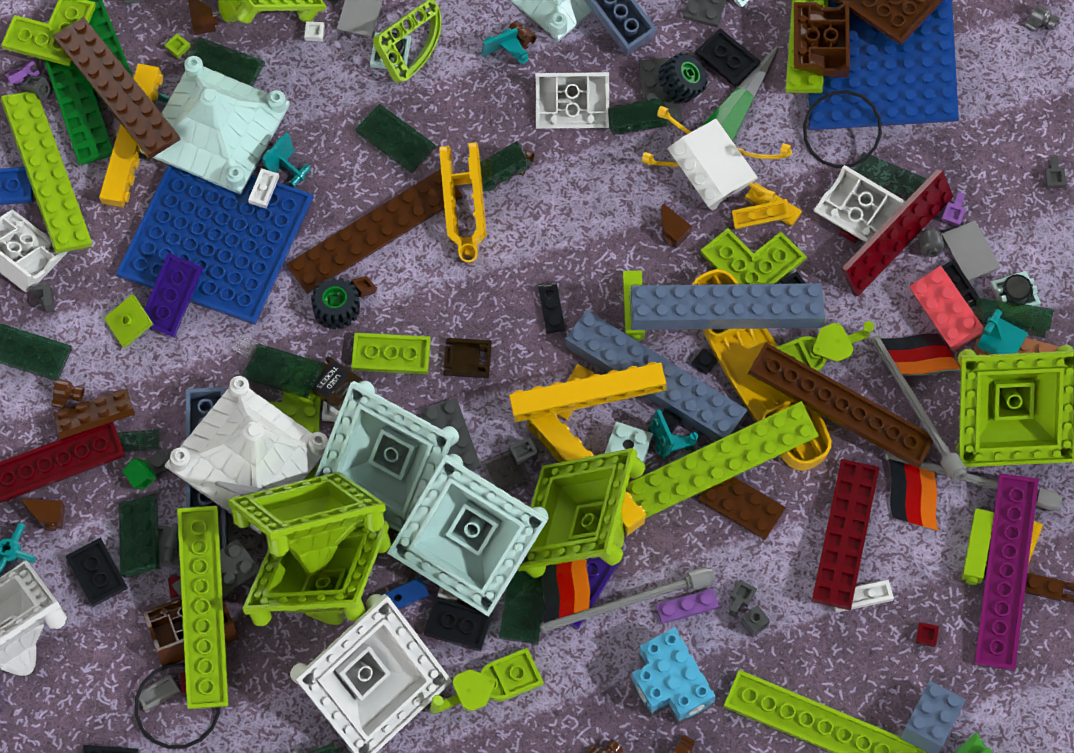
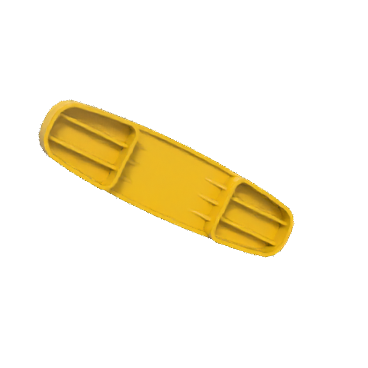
[692,269,832,471]

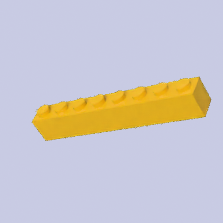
[99,63,163,208]
[509,362,667,422]
[526,414,646,537]

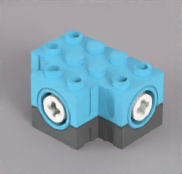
[631,627,716,725]

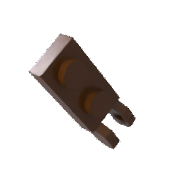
[1025,572,1074,603]

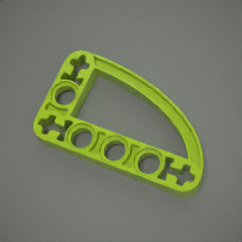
[373,0,441,83]

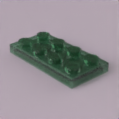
[183,37,265,87]
[356,104,436,173]
[0,324,73,381]
[242,344,325,399]
[119,495,160,578]
[499,571,545,645]

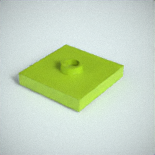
[104,294,153,348]

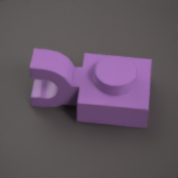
[5,60,40,84]
[941,192,966,227]

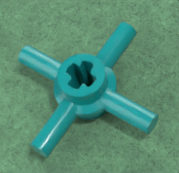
[0,522,36,575]

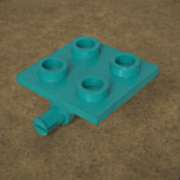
[481,28,529,65]
[262,132,311,188]
[976,309,1028,354]
[648,409,698,460]

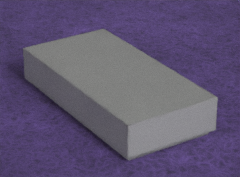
[135,674,181,712]

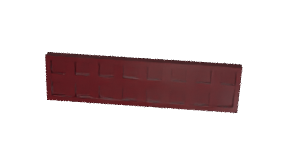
[841,168,954,296]
[811,459,880,610]

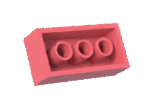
[909,266,984,352]

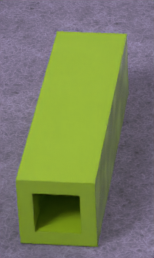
[623,270,645,342]
[961,508,994,585]

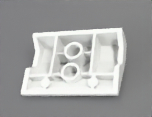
[535,72,609,129]
[667,119,758,211]
[814,165,906,243]
[0,209,68,292]

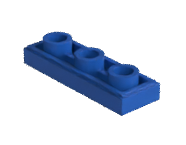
[382,577,429,610]

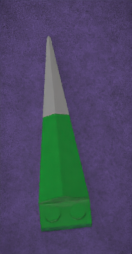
[701,46,778,142]

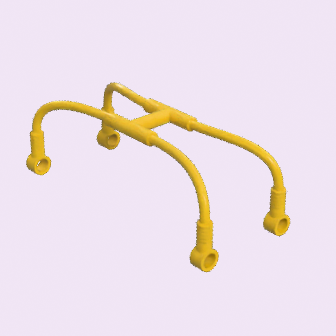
[642,106,792,203]

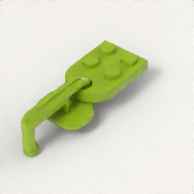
[776,321,875,371]
[430,648,544,714]

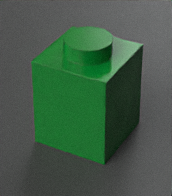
[122,458,157,490]

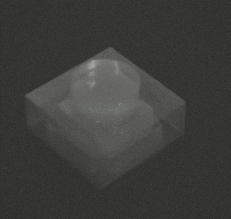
[231,333,258,360]

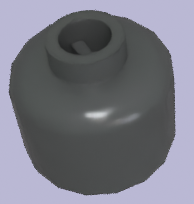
[918,228,944,257]

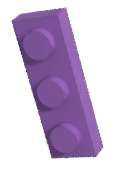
[656,589,719,624]

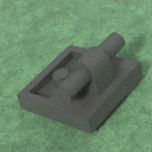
[140,523,180,569]

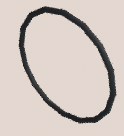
[803,90,882,168]
[134,663,220,749]

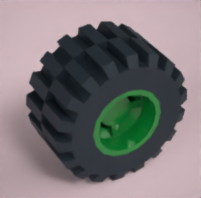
[658,52,708,104]
[311,277,360,330]

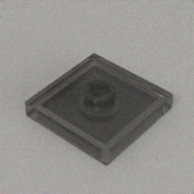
[480,450,532,493]

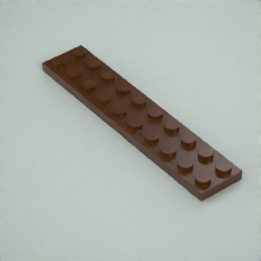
[53,17,181,159]
[286,169,463,294]
[748,342,933,469]

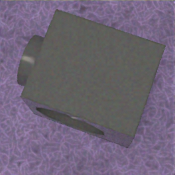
[740,605,770,638]

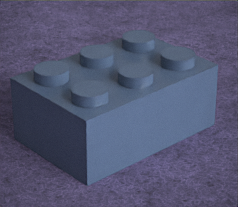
[900,680,966,753]

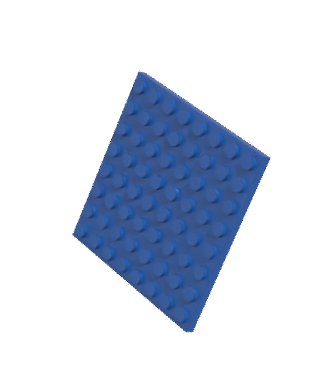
[809,0,959,130]
[116,165,314,325]

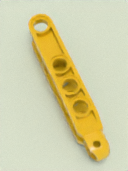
[439,142,487,263]

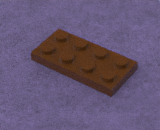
[53,389,135,439]
[698,477,786,540]

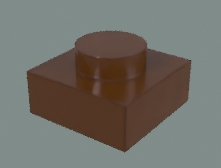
[351,276,377,298]

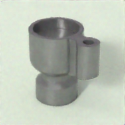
[1025,3,1060,32]

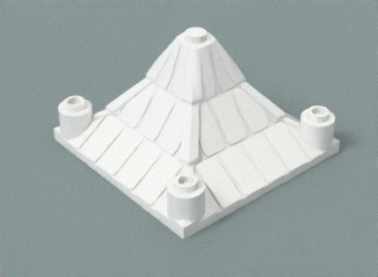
[165,376,328,535]
[0,560,67,676]
[290,594,452,753]

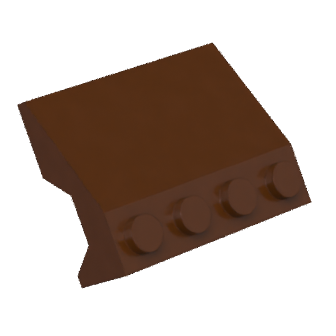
[794,2,850,77]
[143,598,239,667]

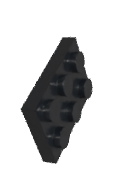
[695,28,760,87]
[65,537,128,607]
[424,596,493,652]

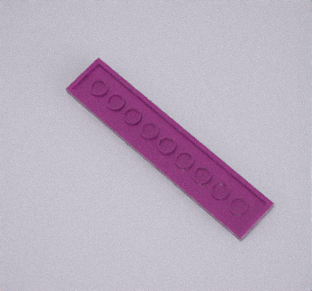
[974,473,1039,671]

